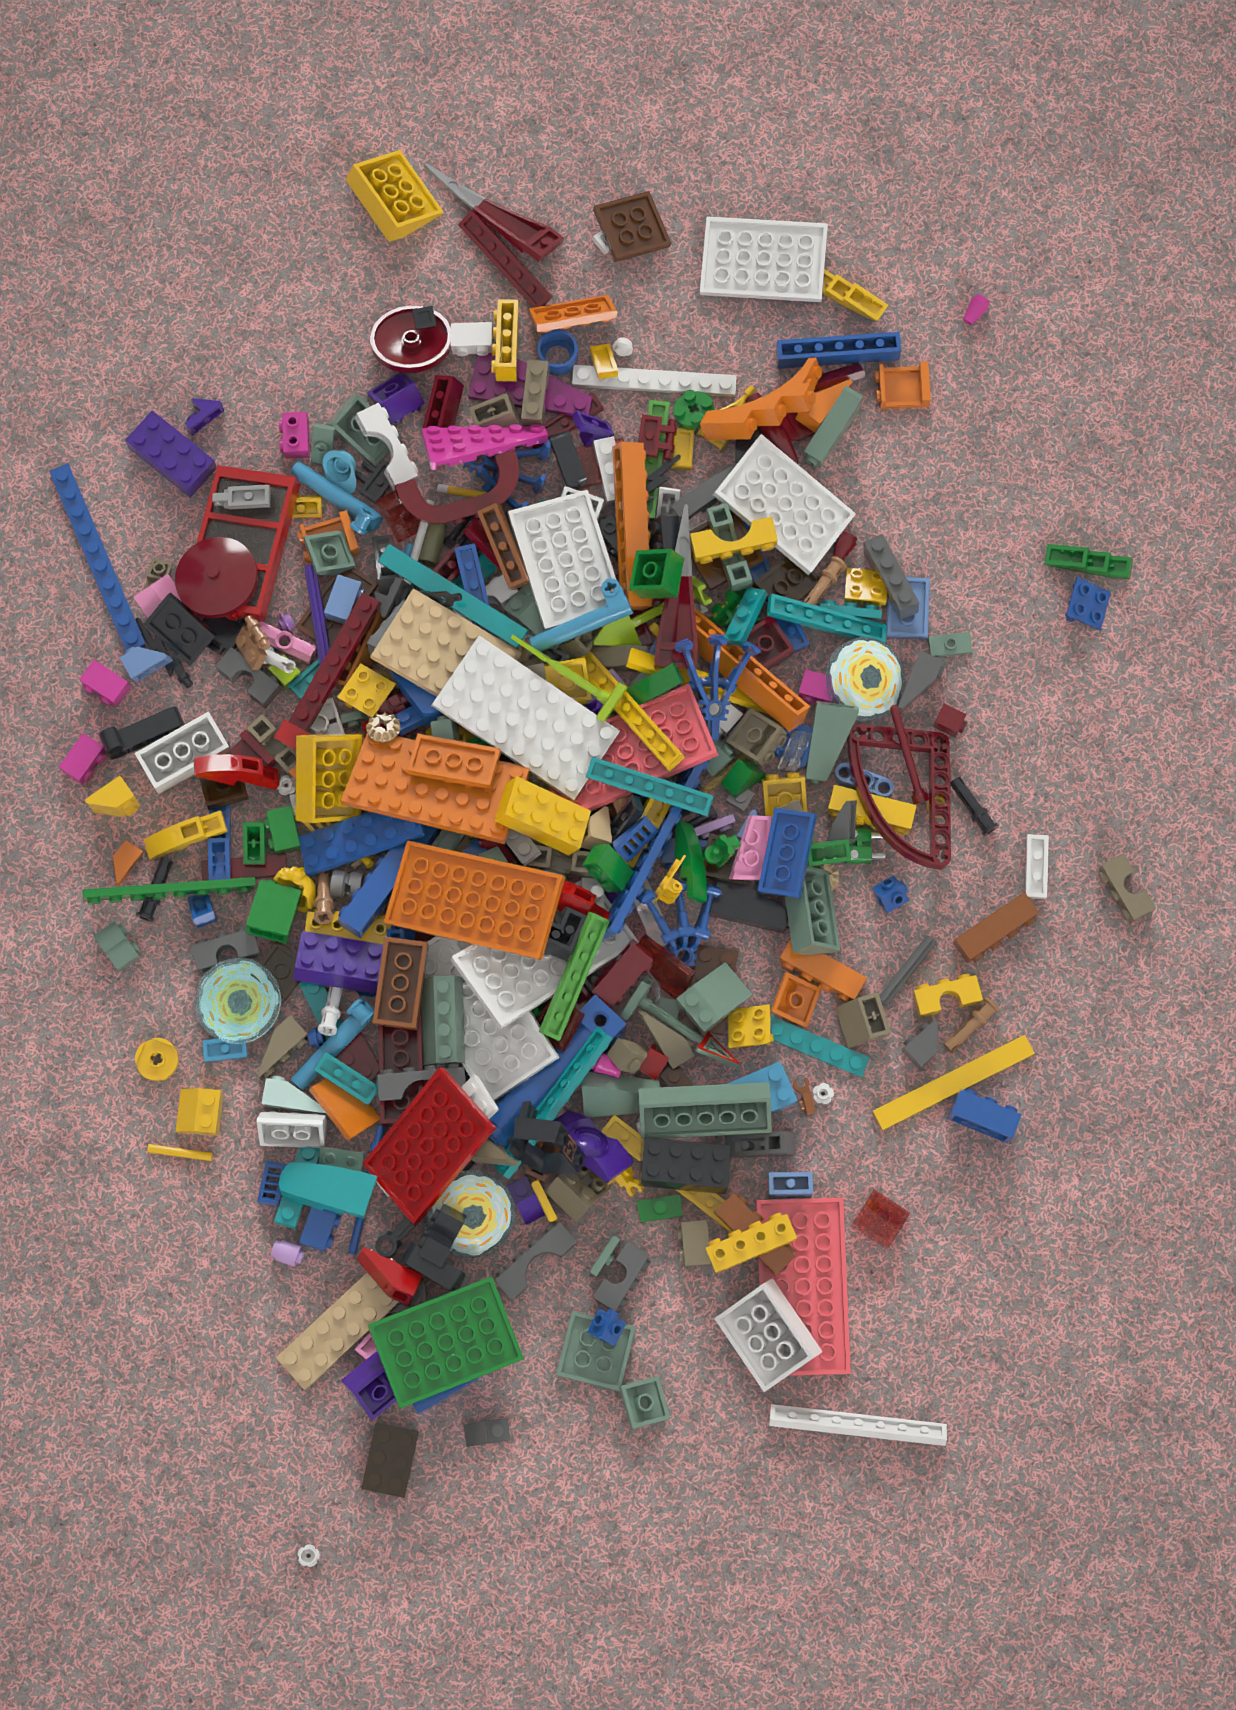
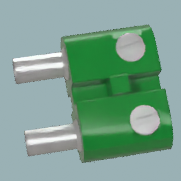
[845,828,886,864]

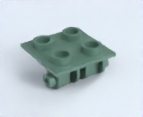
[319,1146,365,1172]

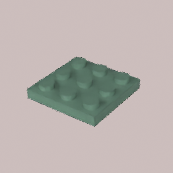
[556,1311,636,1392]

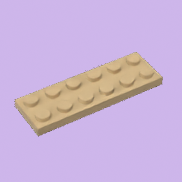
[276,1273,400,1390]

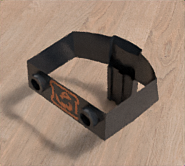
[508,1101,586,1175]

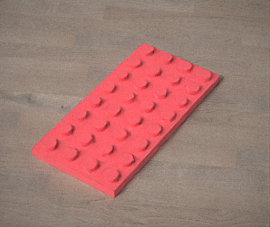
[548,684,719,811]
[756,1198,851,1376]

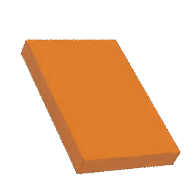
[309,1078,380,1141]

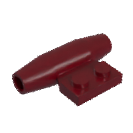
[745,392,817,464]

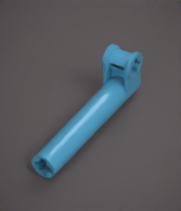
[290,461,384,535]
[529,578,633,652]
[291,999,374,1090]

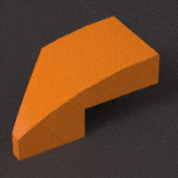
[113,840,143,886]

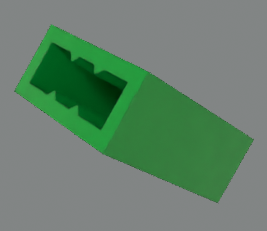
[246,880,302,944]

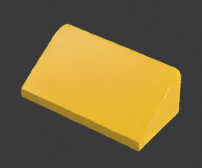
[280,495,322,518]

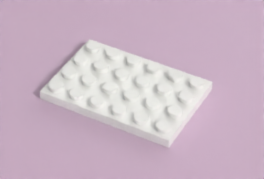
[700,217,828,302]
[713,434,856,575]
[507,490,616,631]

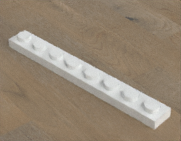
[572,365,737,397]
[769,1404,947,1446]

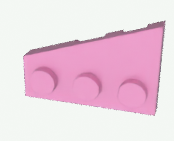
[729,815,772,880]

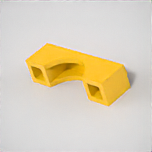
[690,517,778,564]

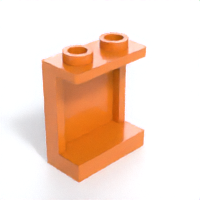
[874,361,931,409]
[297,510,360,565]

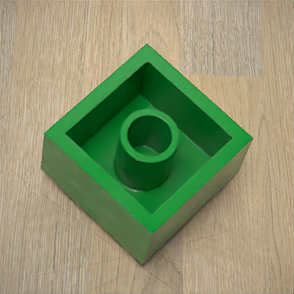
[629,549,684,599]

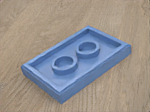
[886,577,930,640]

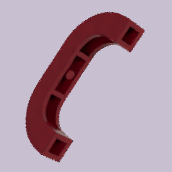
[394,450,519,525]

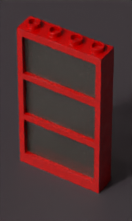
[181,465,301,622]

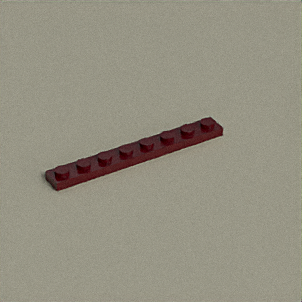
[288,593,382,732]

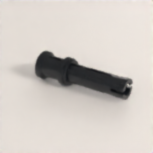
[950,776,999,836]
[135,857,173,922]

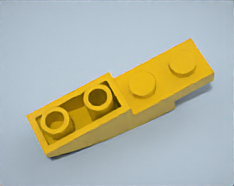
[144,811,228,860]

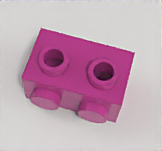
[279,412,310,459]

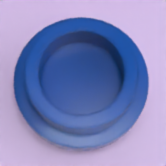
[308,1027,325,1049]

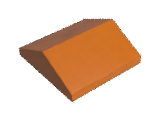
[770,972,821,1028]

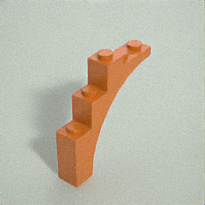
[700,358,822,440]

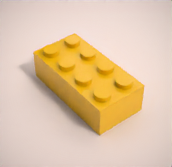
[494,776,591,855]

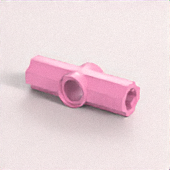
[259,622,317,664]

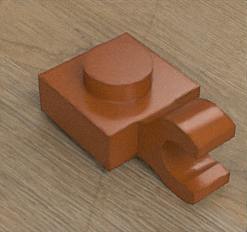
[793,1078,816,1117]

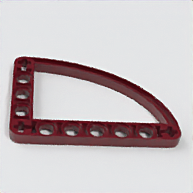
[847,724,951,870]

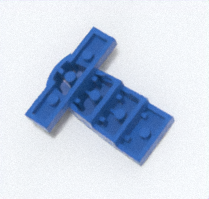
[388,669,446,736]

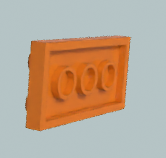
[529,295,617,333]
[407,734,501,789]

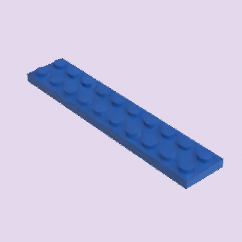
[602,760,710,940]

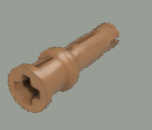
[804,556,847,605]
[314,870,333,924]
[943,997,1000,1053]

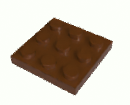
[593,191,672,262]
[689,509,765,591]

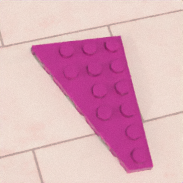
[422,424,548,470]

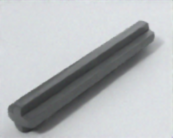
[879,936,936,1006]

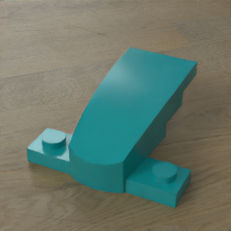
[274,1147,377,1230]

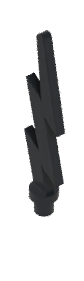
[646,454,681,503]
[135,617,193,688]

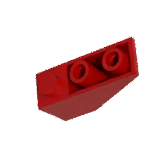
[356,1247,422,1306]

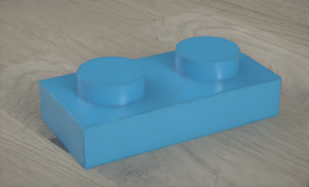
[202,1036,248,1063]

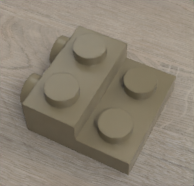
[726,708,787,767]

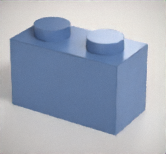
[324,575,365,624]
[768,1172,813,1197]

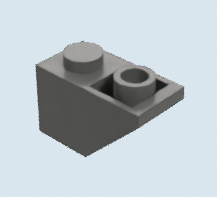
[902,1019,938,1070]

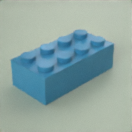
[716,1061,798,1138]

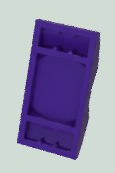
[553,1110,634,1183]

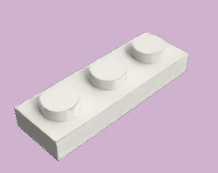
[1025,834,1049,899]

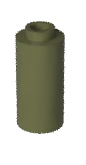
[418,524,447,567]

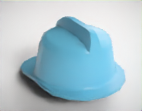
[322,450,356,494]

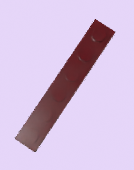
[458,210,553,308]

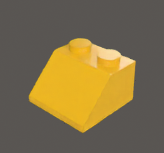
[85,776,140,817]
[175,1088,224,1136]

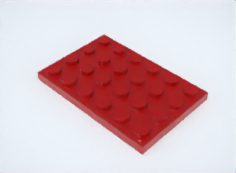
[362,1067,496,1224]

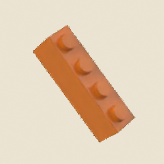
[779,939,867,1003]

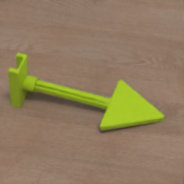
[592,575,712,646]
[511,635,628,723]

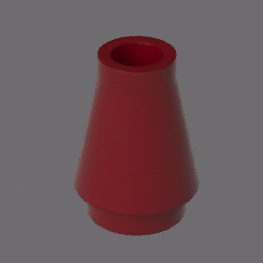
[832,531,858,561]

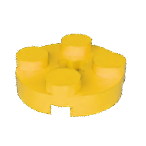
[135,1038,179,1081]

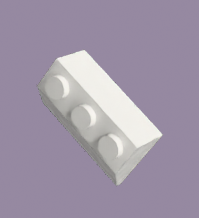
[257,1111,327,1148]

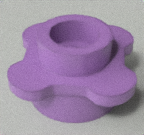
[278,613,295,632]

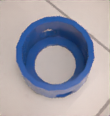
[537,329,578,376]

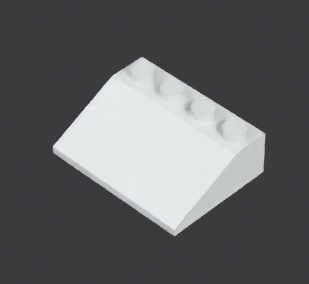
[714,1278,823,1392]

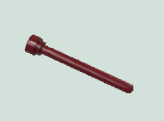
[890,705,929,804]

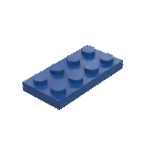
[758,808,817,899]

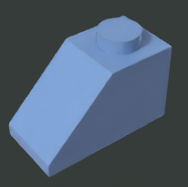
[120,647,173,682]

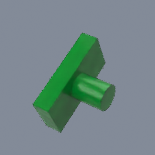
[637,1194,683,1223]

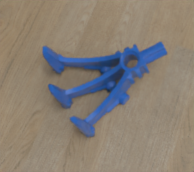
[462,440,551,510]
[674,634,761,741]
[635,879,722,987]

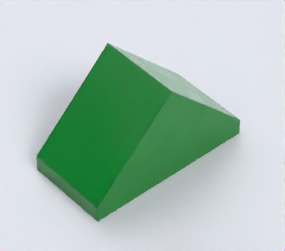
[721,759,766,798]
[243,822,268,865]

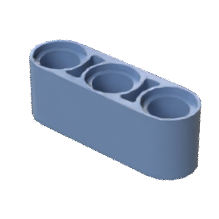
[834,763,894,798]

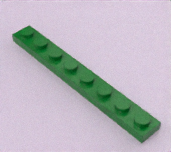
[82,877,256,905]

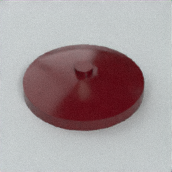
[370,306,451,373]
[175,537,259,618]

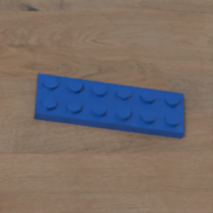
[299,811,426,877]

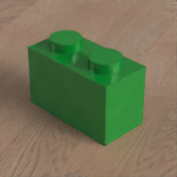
[264,805,301,854]
[583,844,634,892]

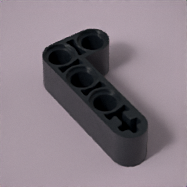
[99,707,185,760]

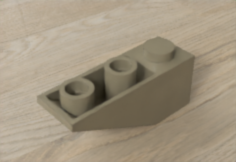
[257,1015,308,1080]

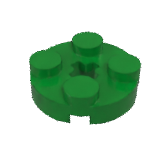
[673,390,715,430]

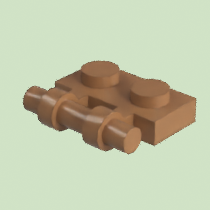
[235,615,270,670]

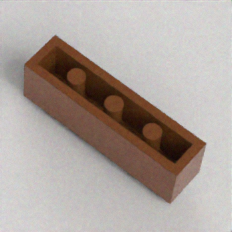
[477,503,530,590]
[335,611,387,691]
[953,892,1039,963]
[714,1193,795,1276]

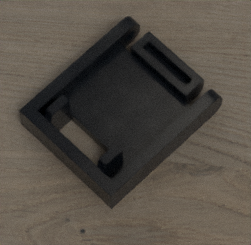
[202,616,247,656]

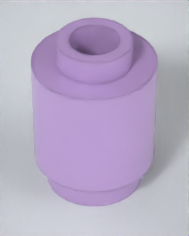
[271,1240,305,1267]

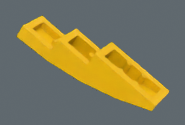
[822,269,888,322]
[617,798,671,869]

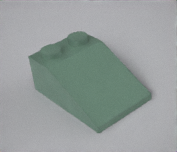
[325,394,402,467]
[503,584,560,651]
[676,962,753,1036]

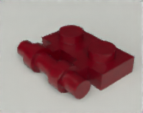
[638,414,677,461]

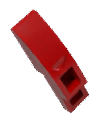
[193,754,279,790]
[557,880,610,920]

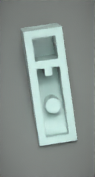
[262,1076,328,1116]

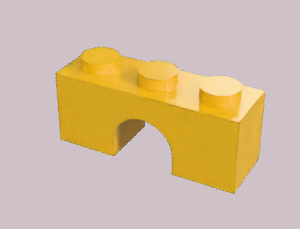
[912,973,983,1018]

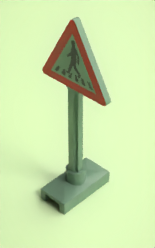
[620,976,740,1068]

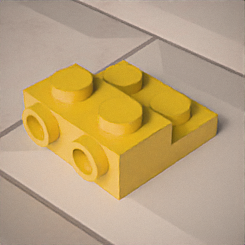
[544,657,592,705]
[761,772,808,822]

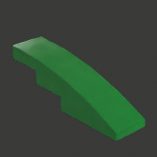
[1044,544,1133,580]
[617,663,684,714]
[675,820,707,903]
[807,839,851,867]

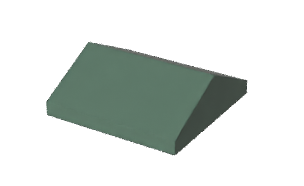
[303,530,356,576]
[619,1376,671,1430]

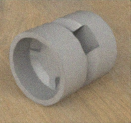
[330,869,364,899]

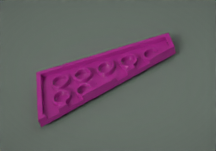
[468,353,592,416]

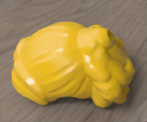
[273,866,316,913]

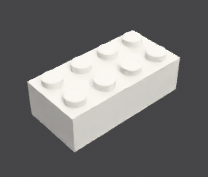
[135,711,232,794]

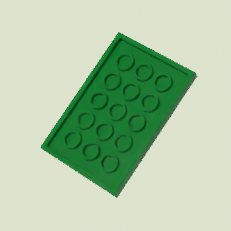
[367,1276,524,1409]

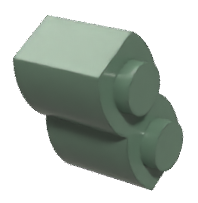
[93,921,141,972]

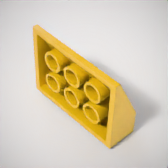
[345,150,443,242]
[296,734,362,823]

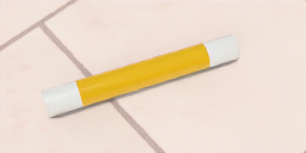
[437,484,488,498]

